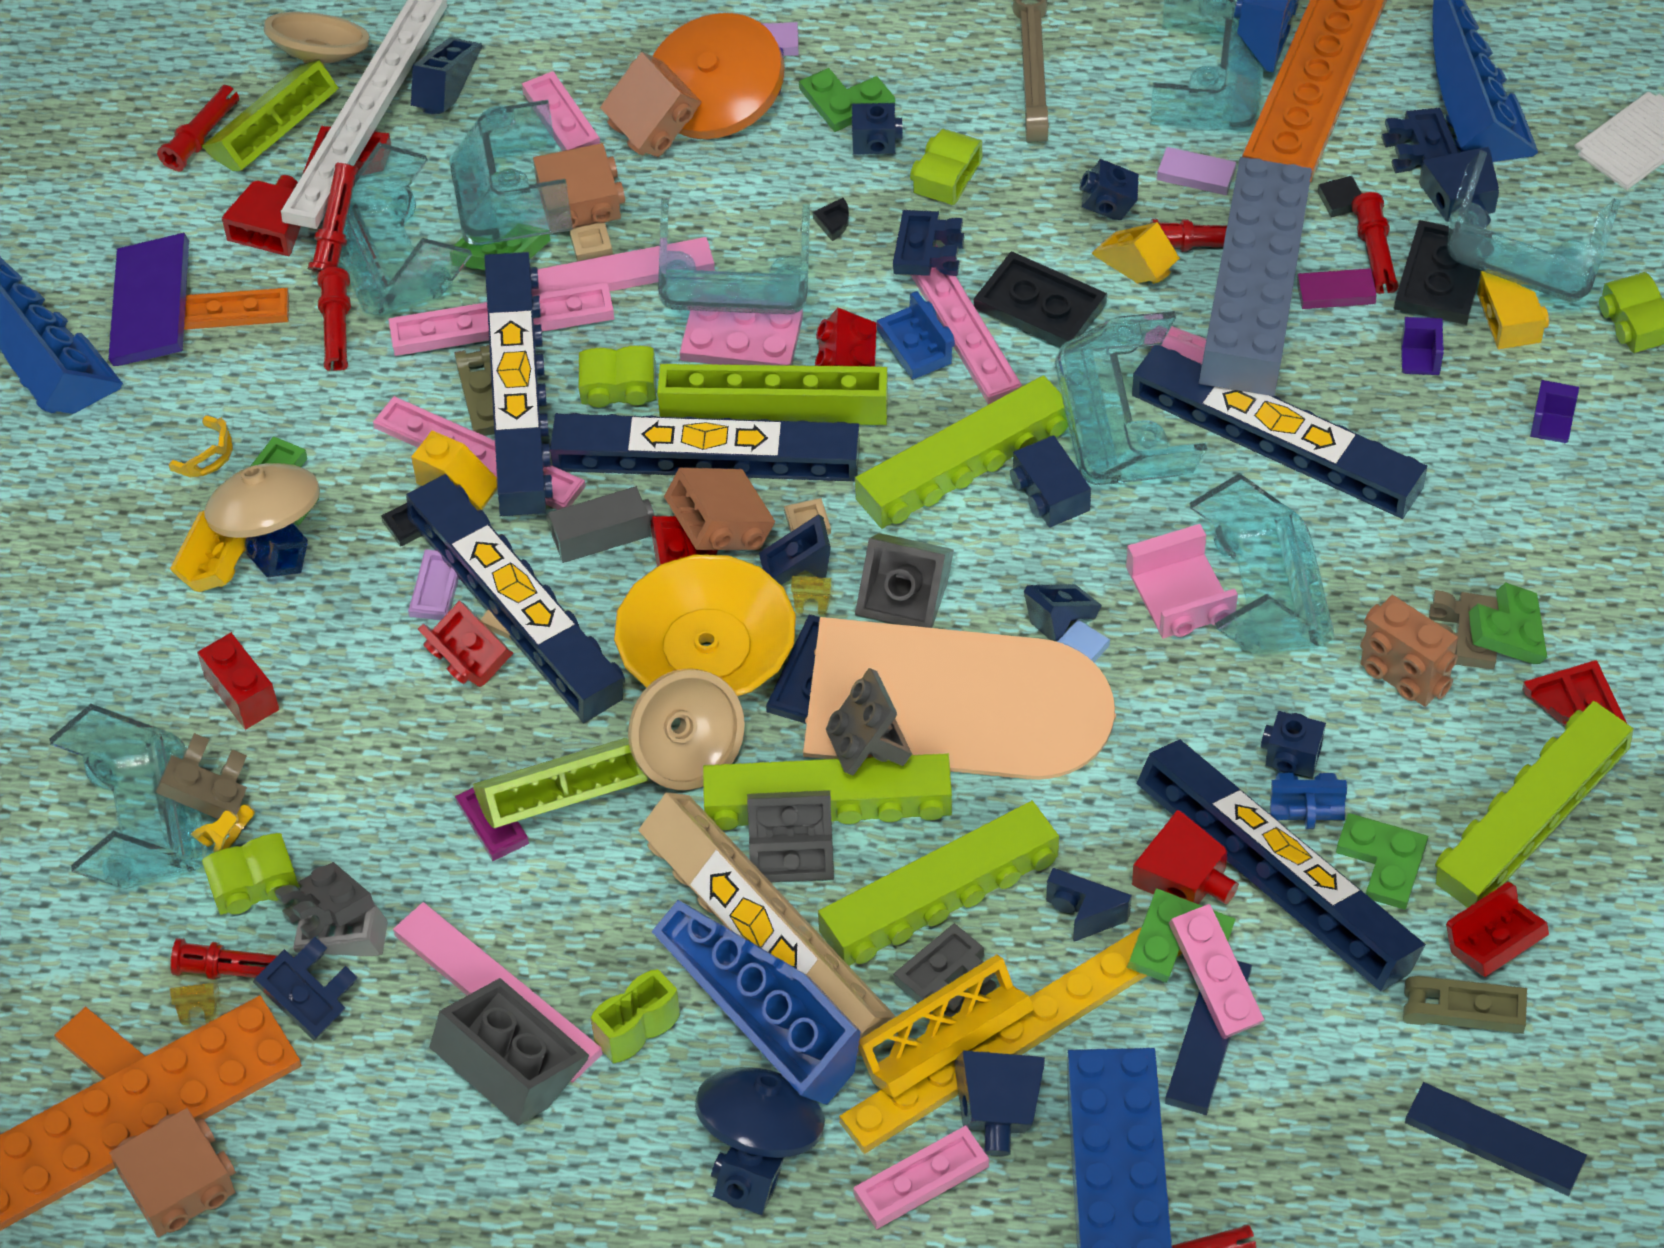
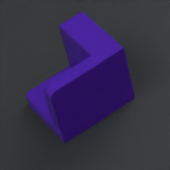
[1401,317,1444,375]
[1530,380,1579,443]

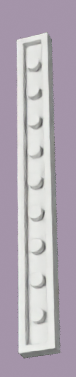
[281,0,447,229]

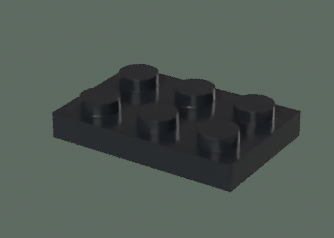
[1394,220,1491,325]
[974,251,1107,351]

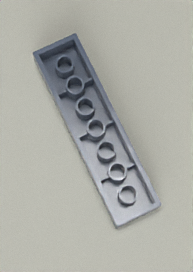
[1199,157,1312,396]

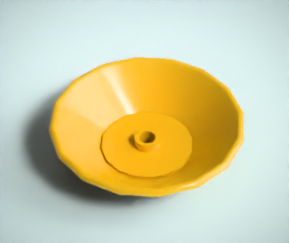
[614,555,796,697]

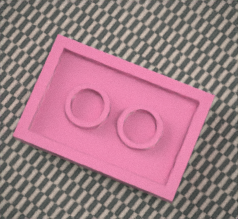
[680,297,803,365]

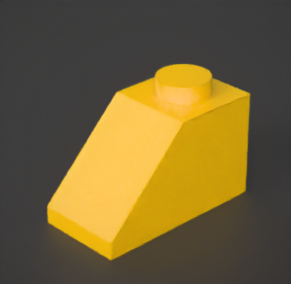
[1092,222,1180,284]
[1477,270,1549,349]
[411,430,498,510]

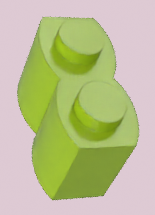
[910,128,982,205]
[1599,272,1664,353]
[578,345,656,408]
[202,833,299,915]
[591,969,680,1063]

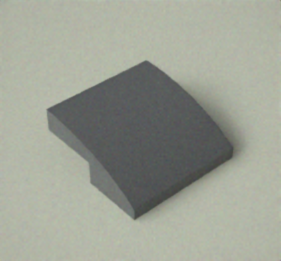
[747,790,834,882]

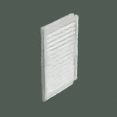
[1574,91,1664,190]

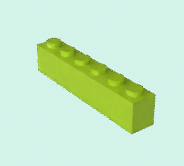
[657,364,888,425]
[855,375,1071,529]
[1435,701,1634,908]
[703,753,952,830]
[818,800,1059,966]

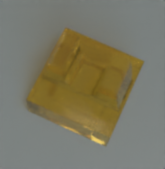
[791,576,834,615]
[170,983,220,1025]

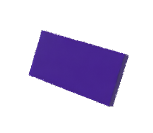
[108,233,189,366]

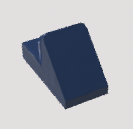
[759,514,831,585]
[1024,584,1102,642]
[1046,868,1132,942]

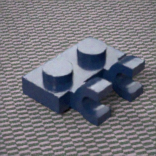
[1381,108,1458,173]
[893,210,965,276]
[253,937,358,1041]

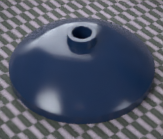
[695,1067,825,1158]

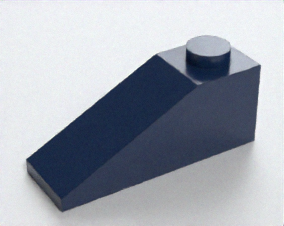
[410,37,482,114]

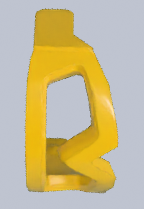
[169,415,233,478]
[190,804,255,852]

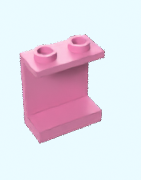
[1126,524,1238,639]

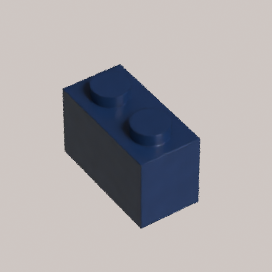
[1010,435,1091,528]

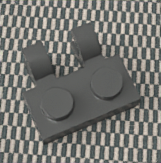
[274,862,375,940]
[893,923,997,1017]

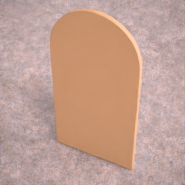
[803,617,1116,780]

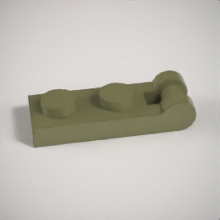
[454,345,494,436]
[1403,976,1527,1034]

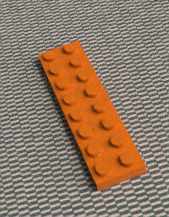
[1242,0,1387,183]
[0,995,302,1231]

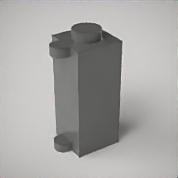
[546,486,654,563]

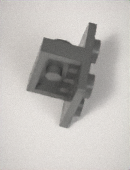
[826,668,912,776]

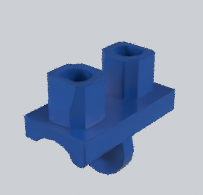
[1270,773,1347,829]

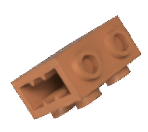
[600,52,702,157]
[533,143,625,233]
[664,468,775,550]
[1360,594,1458,707]
[109,1108,236,1238]

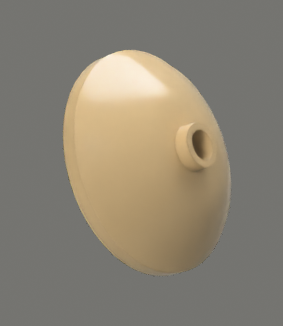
[264,12,370,65]
[205,463,320,538]
[628,669,745,790]

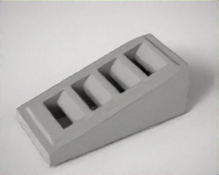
[293,905,388,956]

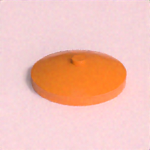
[653,13,785,139]

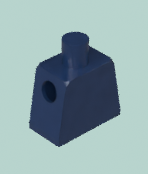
[1419,147,1499,230]
[955,1050,1045,1156]

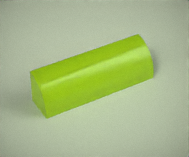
[202,60,339,171]
[473,738,648,828]

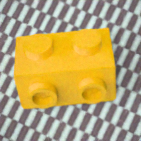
[170,510,250,592]

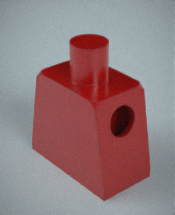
[222,175,301,257]
[1132,810,1239,904]

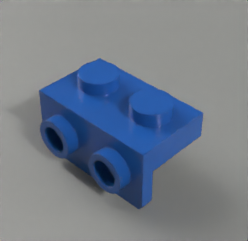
[877,291,955,380]

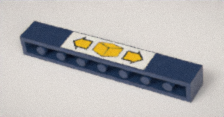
[484,252,553,516]
[1132,344,1427,519]
[550,413,860,482]
[406,474,625,724]
[1136,739,1426,992]

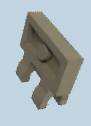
[1429,590,1499,669]
[155,733,247,819]

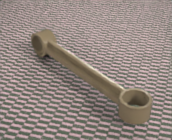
[1013,0,1048,142]

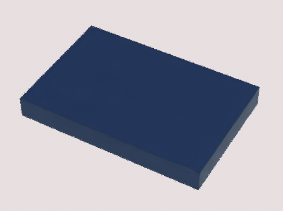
[766,614,820,724]

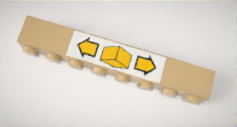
[638,792,896,1056]

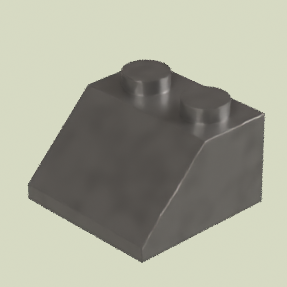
[855,533,954,628]

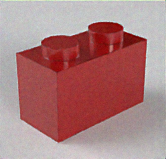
[197,632,279,730]

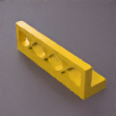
[858,954,1034,1098]

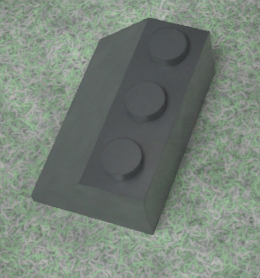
[429,978,589,1126]

